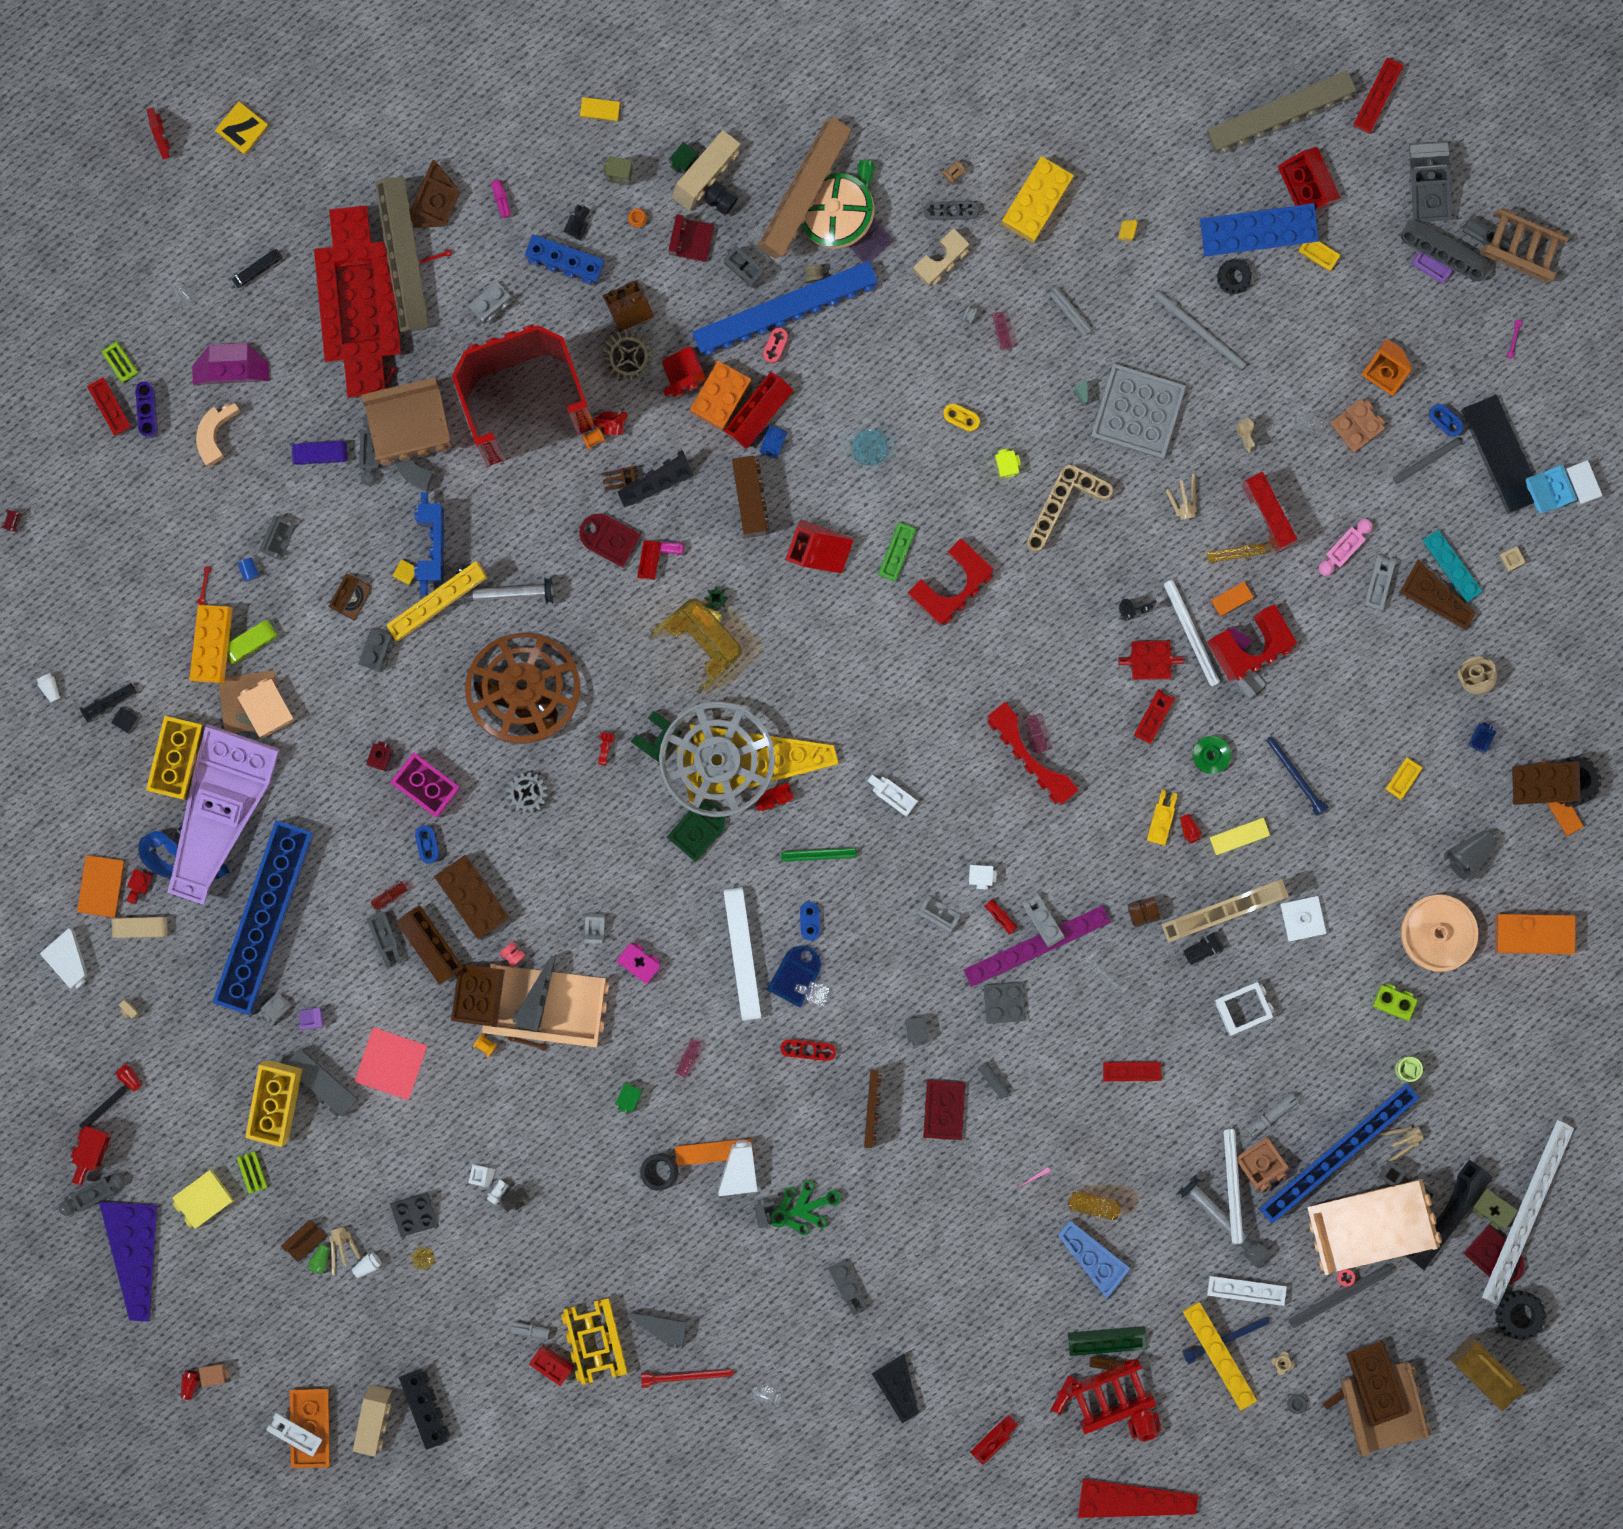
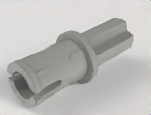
[511,1322,550,1341]

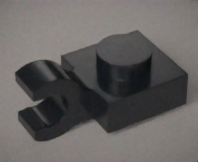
[563,204,590,241]

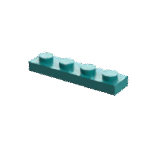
[1422,530,1483,603]

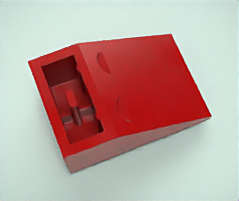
[785,519,854,574]

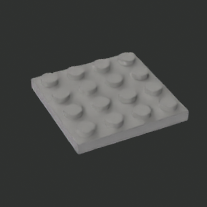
[1091,364,1186,459]

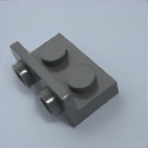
[358,628,395,672]
[754,1198,775,1228]

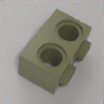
[603,156,633,186]

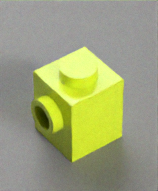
[995,448,1021,479]

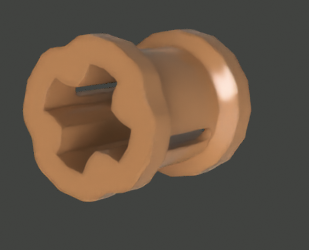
[941,160,967,185]

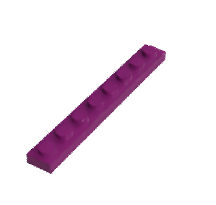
[963,905,1111,987]

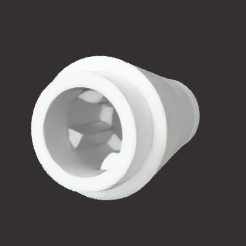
[36,673,60,702]
[352,1252,382,1278]

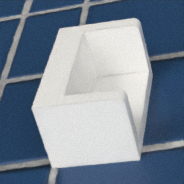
[1565,460,1602,506]

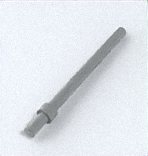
[1154,291,1246,370]

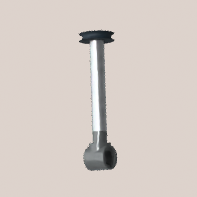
[449,576,554,606]
[1177,1174,1271,1269]

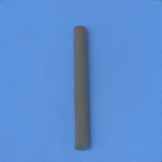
[1393,438,1461,484]

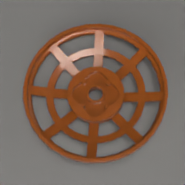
[465,633,580,744]

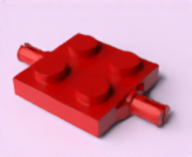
[1118,641,1184,681]

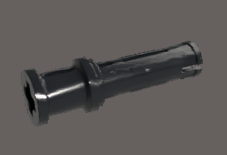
[79,682,137,723]

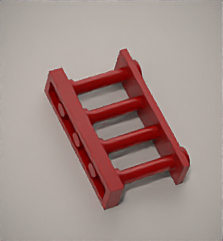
[1066,1359,1157,1435]

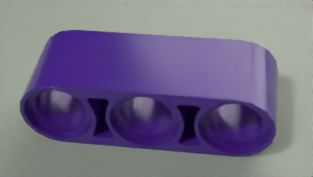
[135,381,158,439]
[292,441,348,465]

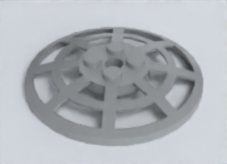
[659,702,775,817]

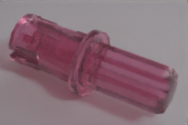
[992,312,1012,350]
[1026,715,1049,754]
[675,1039,701,1078]

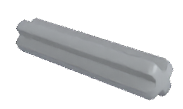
[1050,287,1092,336]

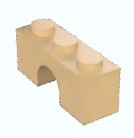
[913,228,970,287]

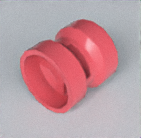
[499,941,526,968]

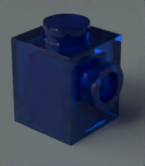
[1467,722,1496,754]

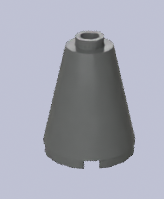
[1444,830,1497,882]

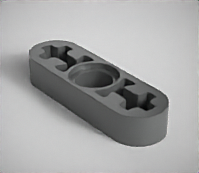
[924,201,979,220]

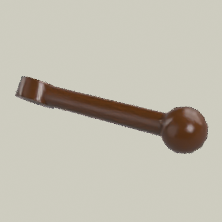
[508,1037,547,1051]

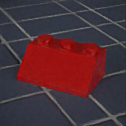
[1277,147,1341,211]

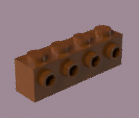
[396,905,464,985]

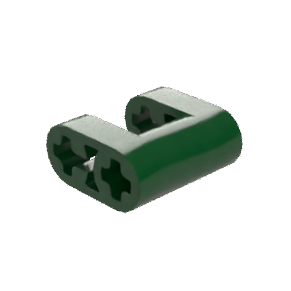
[630,711,682,762]

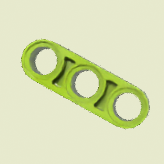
[227,619,278,665]

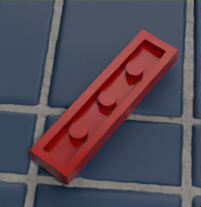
[1353,57,1404,134]

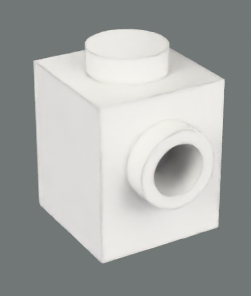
[969,865,997,890]

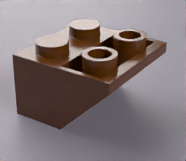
[602,280,654,333]

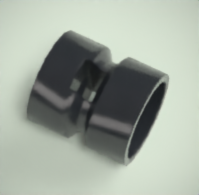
[703,181,739,216]

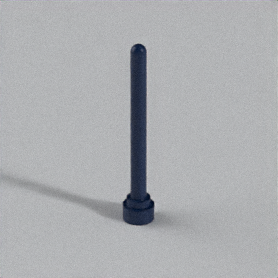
[1267,737,1329,816]
[1182,1317,1270,1365]

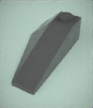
[513,955,556,1032]

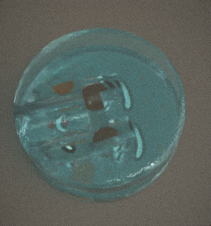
[852,430,887,466]

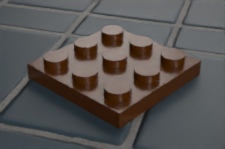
[451,964,505,1027]

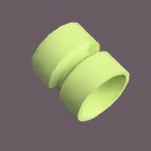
[1395,1057,1423,1082]

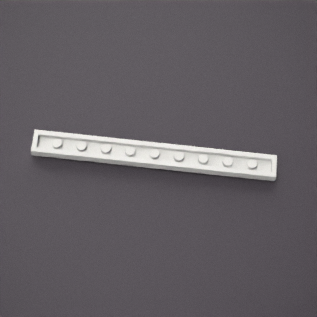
[1482,1120,1574,1306]

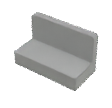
[1232,670,1265,700]

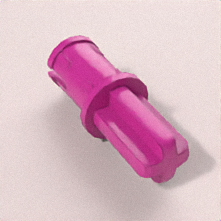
[490,180,511,218]

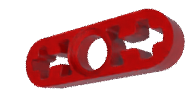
[780,1040,836,1061]

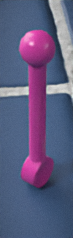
[1507,320,1522,358]

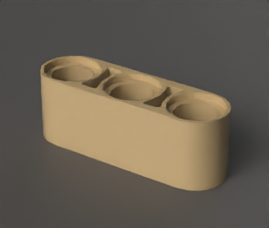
[112,917,168,938]

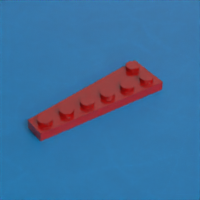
[1078,1479,1198,1518]

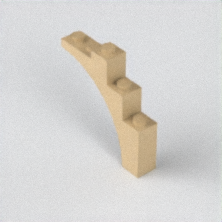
[1161,879,1289,943]

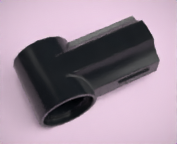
[1183,932,1224,965]

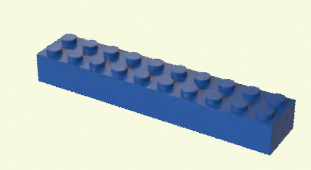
[212,820,314,1016]

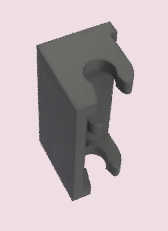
[259,515,295,560]

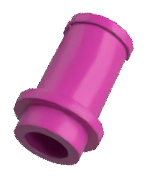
[660,541,684,556]

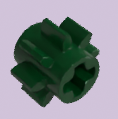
[704,586,728,611]

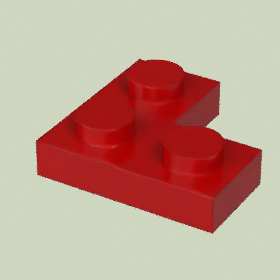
[146,107,171,159]

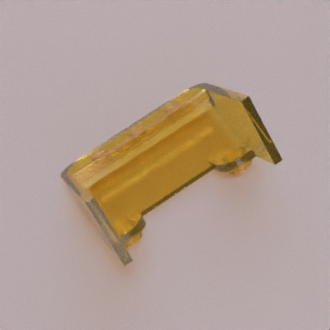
[649,598,742,695]

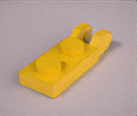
[1146,789,1178,846]

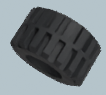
[1558,756,1601,807]
[1495,1290,1547,1340]

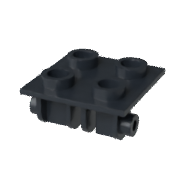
[1118,599,1157,621]
[390,1193,438,1237]

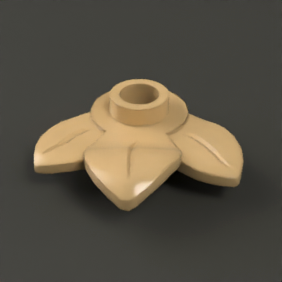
[1237,417,1255,453]

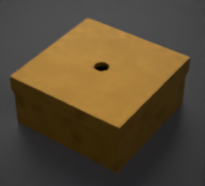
[1448,1336,1526,1412]

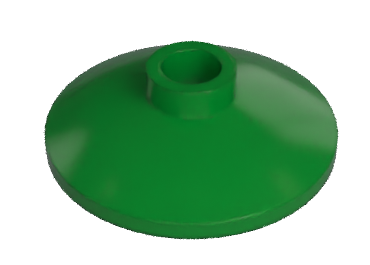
[1192,736,1231,774]

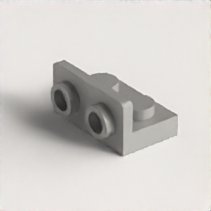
[468,281,512,324]

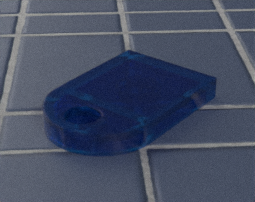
[767,946,821,1008]

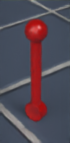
[419,249,452,265]
[197,566,211,605]

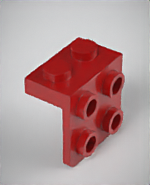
[662,346,706,398]

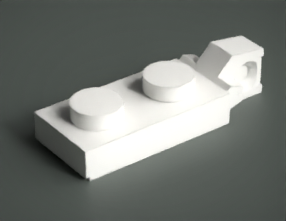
[867,775,918,817]

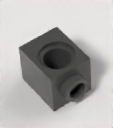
[905,1017,928,1046]

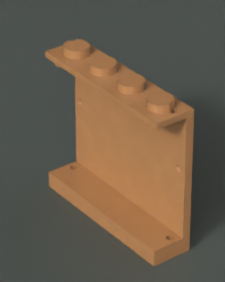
[361,377,452,466]
[1340,1362,1431,1457]

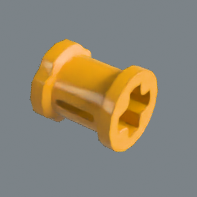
[473,1033,498,1058]

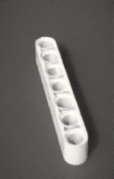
[724,887,761,1021]

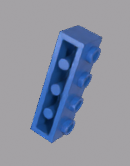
[525,234,605,285]

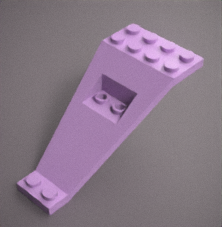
[167,724,280,905]

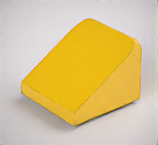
[1118,220,1138,242]

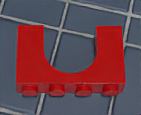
[1242,471,1298,553]
[907,538,994,626]
[1207,604,1297,682]

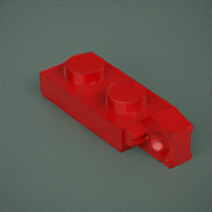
[970,1415,1018,1465]

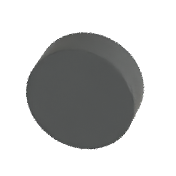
[1287,1394,1307,1414]

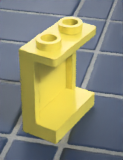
[173,1170,234,1229]

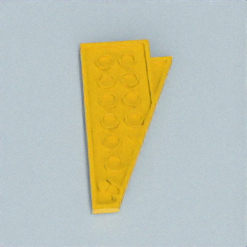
[676,725,838,803]

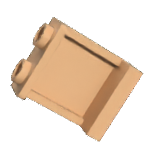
[237,678,295,739]

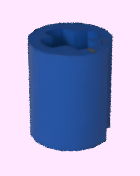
[237,557,259,582]

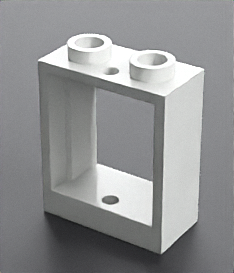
[1214,982,1274,1036]

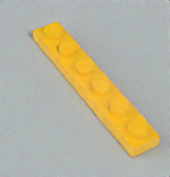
[387,561,488,641]
[1182,1301,1257,1411]

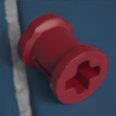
[1,509,23,533]

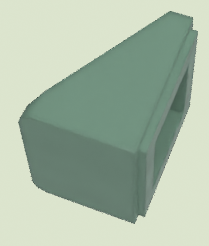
[1073,380,1088,406]

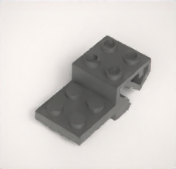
[1409,141,1452,222]

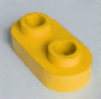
[943,404,980,432]

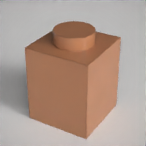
[199,1363,229,1387]

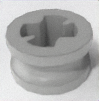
[962,305,978,324]

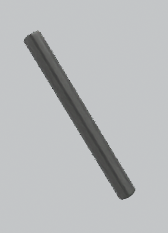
[1289,1265,1393,1328]

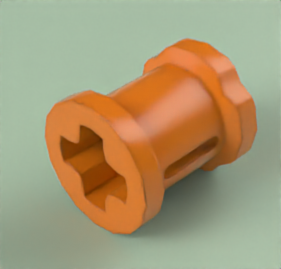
[581,427,606,450]

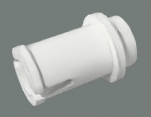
[487,1180,510,1205]

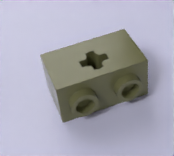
[1471,1188,1518,1231]

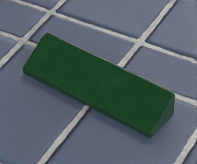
[1068,1326,1147,1356]

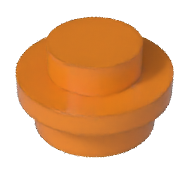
[628,208,647,228]

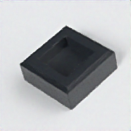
[111,707,138,733]

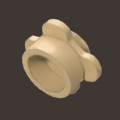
[1271,1352,1294,1375]

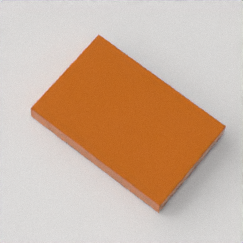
[77,855,125,918]

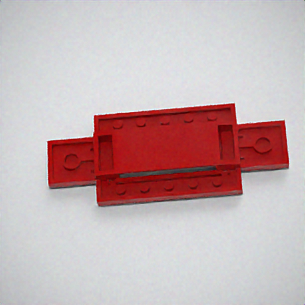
[314,205,401,399]

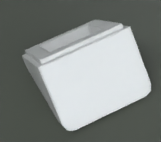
[468,1164,495,1188]

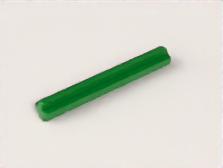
[781,848,857,862]

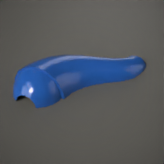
[138,831,230,879]

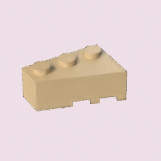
[353,1385,392,1457]

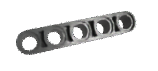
[1401,220,1490,282]

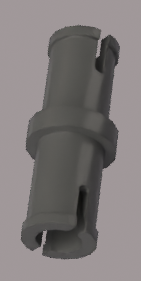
[977,1062,1010,1100]

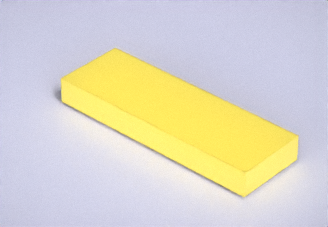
[1209,818,1270,856]

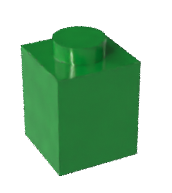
[615,1083,642,1114]

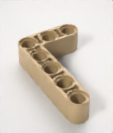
[1027,465,1113,553]

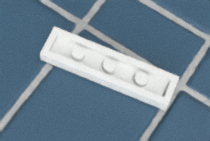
[1207,1276,1287,1306]

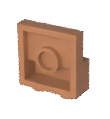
[1330,398,1385,453]
[1237,1137,1290,1193]

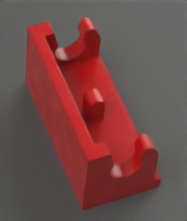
[529,1345,574,1386]

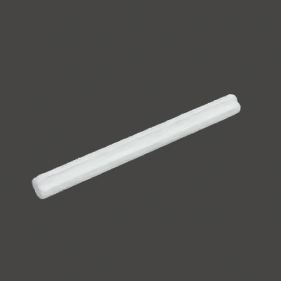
[1164,580,1220,686]
[1224,1129,1243,1244]

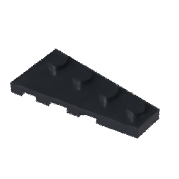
[617,450,693,507]

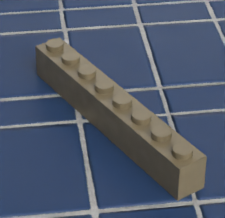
[1206,70,1356,154]
[375,177,429,332]

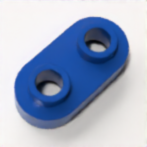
[1429,404,1463,437]
[415,825,439,864]
[800,902,820,941]

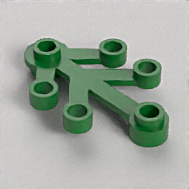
[769,1180,841,1235]

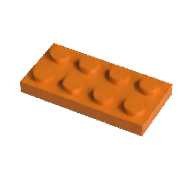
[289,1389,330,1468]

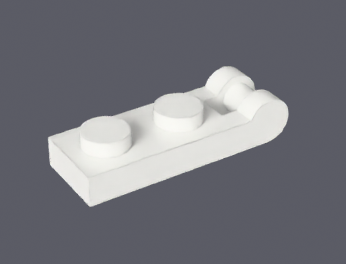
[266,1413,323,1457]

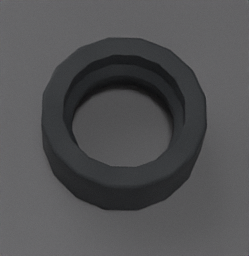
[640,1153,679,1191]

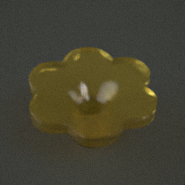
[411,1247,435,1271]

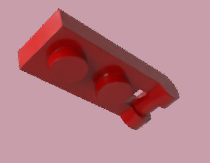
[1133,689,1175,744]

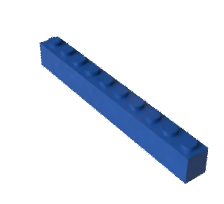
[692,261,878,356]
[1258,1084,1419,1224]

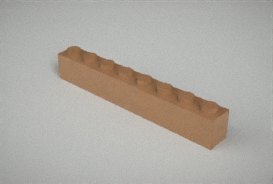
[757,117,851,259]

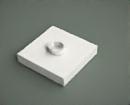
[1280,896,1326,942]

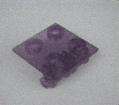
[849,218,894,263]

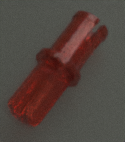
[371,881,408,910]

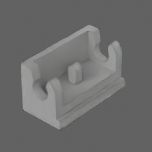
[917,896,961,933]

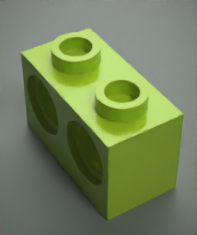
[1371,983,1418,1021]

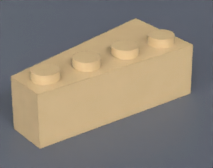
[672,130,740,211]

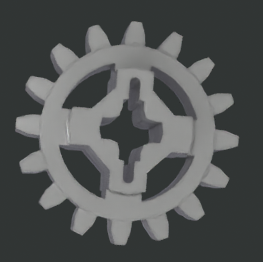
[506,772,548,814]

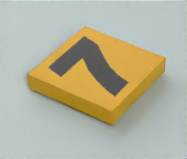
[215,101,269,155]

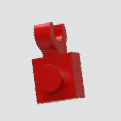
[126,869,153,904]

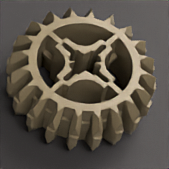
[602,329,654,381]

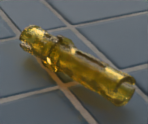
[1207,543,1266,564]

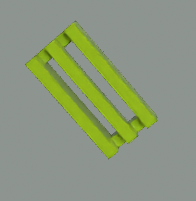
[101,341,138,383]
[236,1151,268,1194]

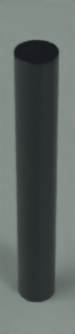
[79,1086,127,1129]

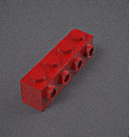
[724,372,794,450]

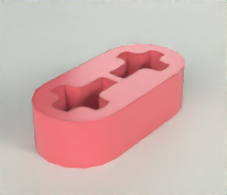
[763,328,788,364]

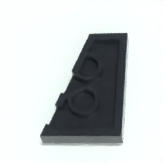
[871,1353,919,1424]

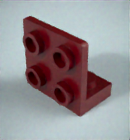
[668,214,714,262]

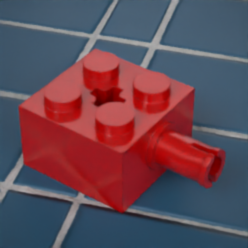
[71,1126,112,1186]

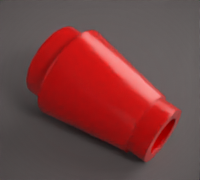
[1179,814,1202,844]
[115,1063,142,1092]
[180,1370,200,1400]

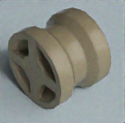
[803,265,823,283]

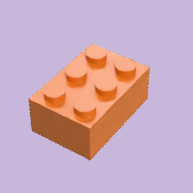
[689,361,751,431]

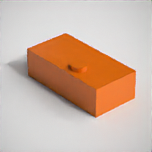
[1495,914,1575,955]

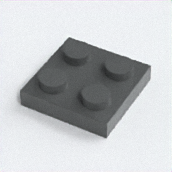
[984,983,1025,1024]

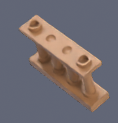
[1479,208,1568,283]

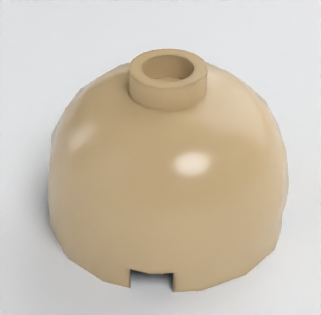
[1458,656,1497,695]

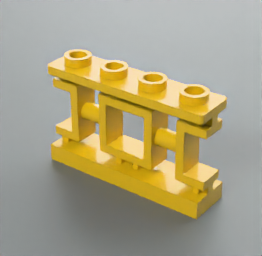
[561,1298,628,1385]

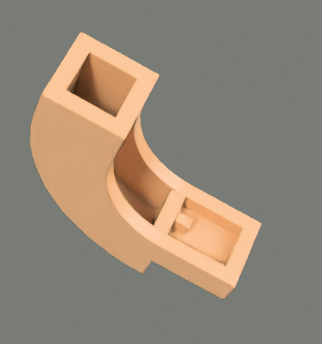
[196,403,241,468]

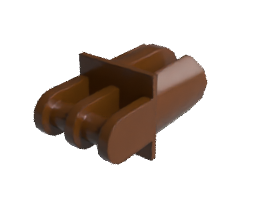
[601,466,638,491]

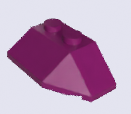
[192,343,269,385]

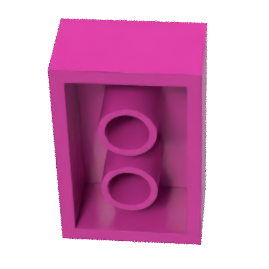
[390,752,461,819]

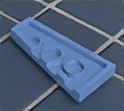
[1058,1220,1131,1299]

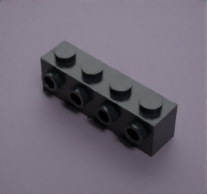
[399,1368,451,1450]

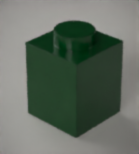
[669,142,699,174]

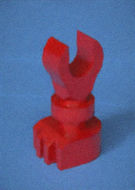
[598,732,615,766]

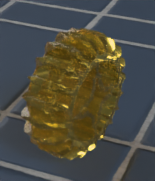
[1068,1191,1121,1220]

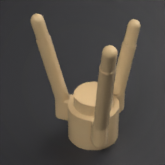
[1166,474,1197,520]
[1377,1125,1423,1164]
[329,1227,361,1276]

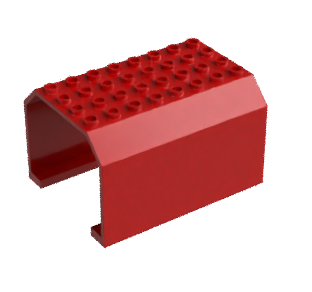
[452,324,595,467]

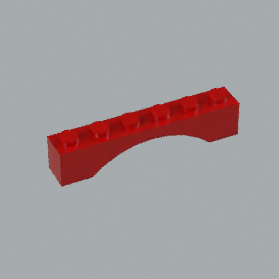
[987,702,1079,806]

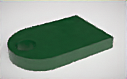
[667,802,725,863]

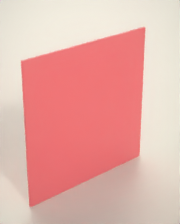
[354,1027,427,1100]

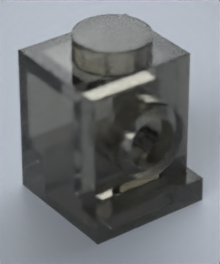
[501,1184,532,1213]

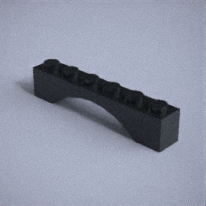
[1404,1160,1493,1270]

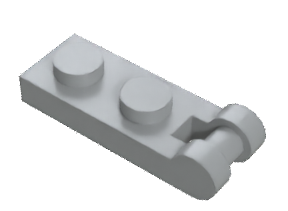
[1364,554,1396,611]
[1021,893,1064,948]

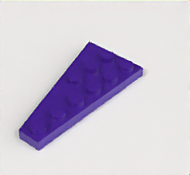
[99,1202,158,1322]

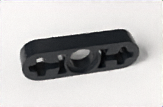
[232,249,283,288]

